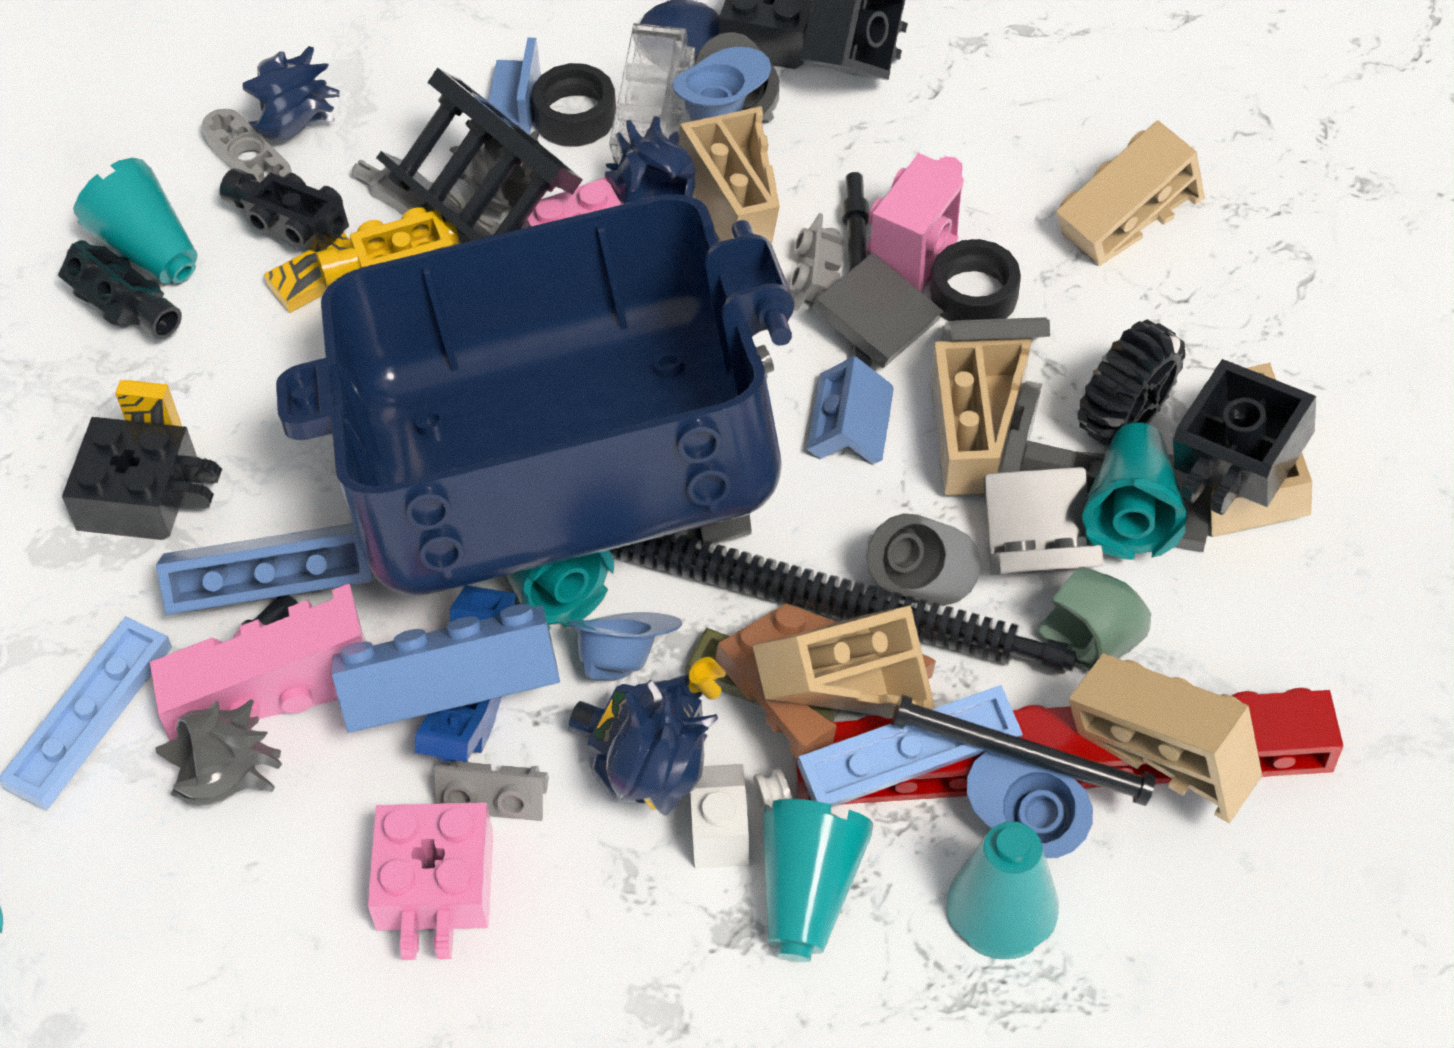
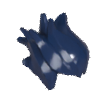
[242,46,340,141]
[605,116,697,204]
[606,680,718,816]

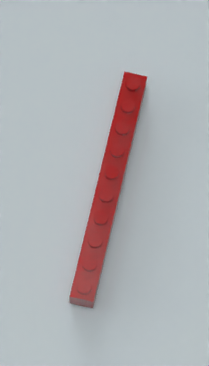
[793,687,1344,805]

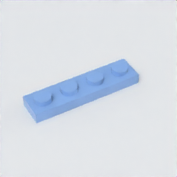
[0,616,172,810]
[796,685,1023,808]

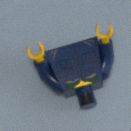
[568,657,726,810]

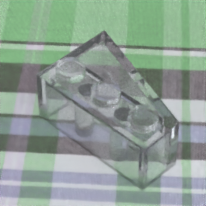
[609,23,695,163]

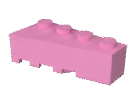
[150,583,366,741]

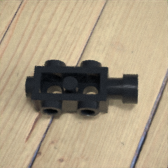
[219,168,349,252]
[58,240,182,340]

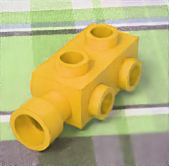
[316,207,460,288]

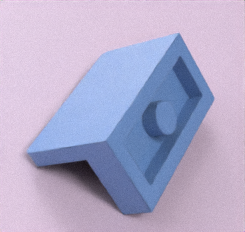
[489,37,541,135]
[807,356,894,464]

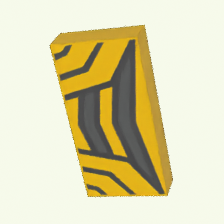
[264,232,351,313]
[115,380,182,426]

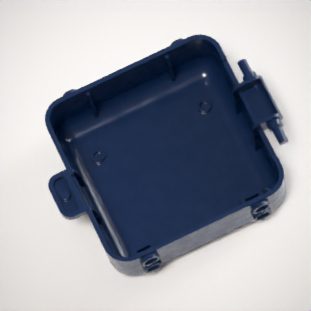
[276,195,794,596]

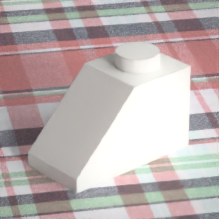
[690,764,750,868]

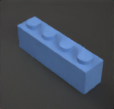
[156,523,373,615]
[331,604,560,733]

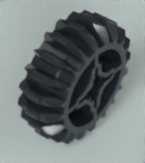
[1077,319,1186,446]

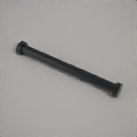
[891,694,1155,806]

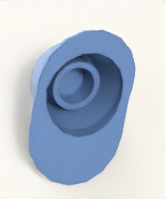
[672,46,771,121]
[567,612,682,680]
[967,750,1093,858]

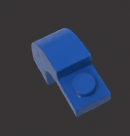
[414,585,516,762]

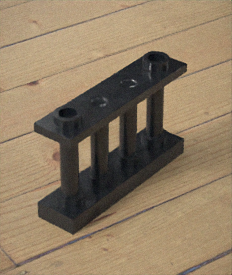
[376,67,583,241]

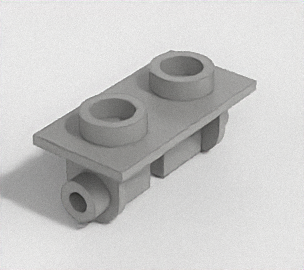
[790,213,844,311]
[434,760,549,821]

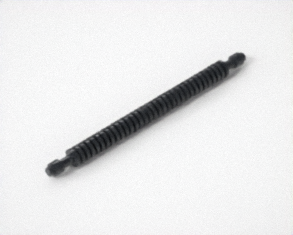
[609,533,1077,674]

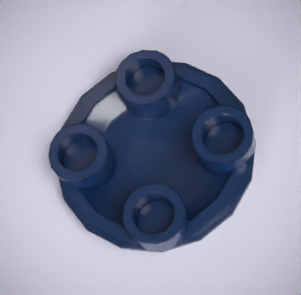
[639,0,719,66]

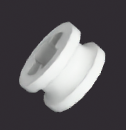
[753,768,792,815]

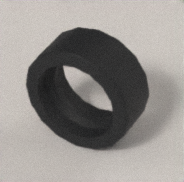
[531,63,617,146]
[930,239,1021,322]

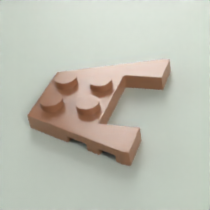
[715,603,936,759]

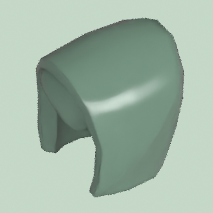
[1036,566,1152,671]

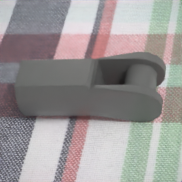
[1021,441,1105,494]

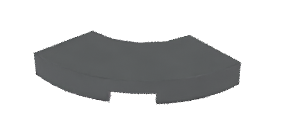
[998,380,1043,473]

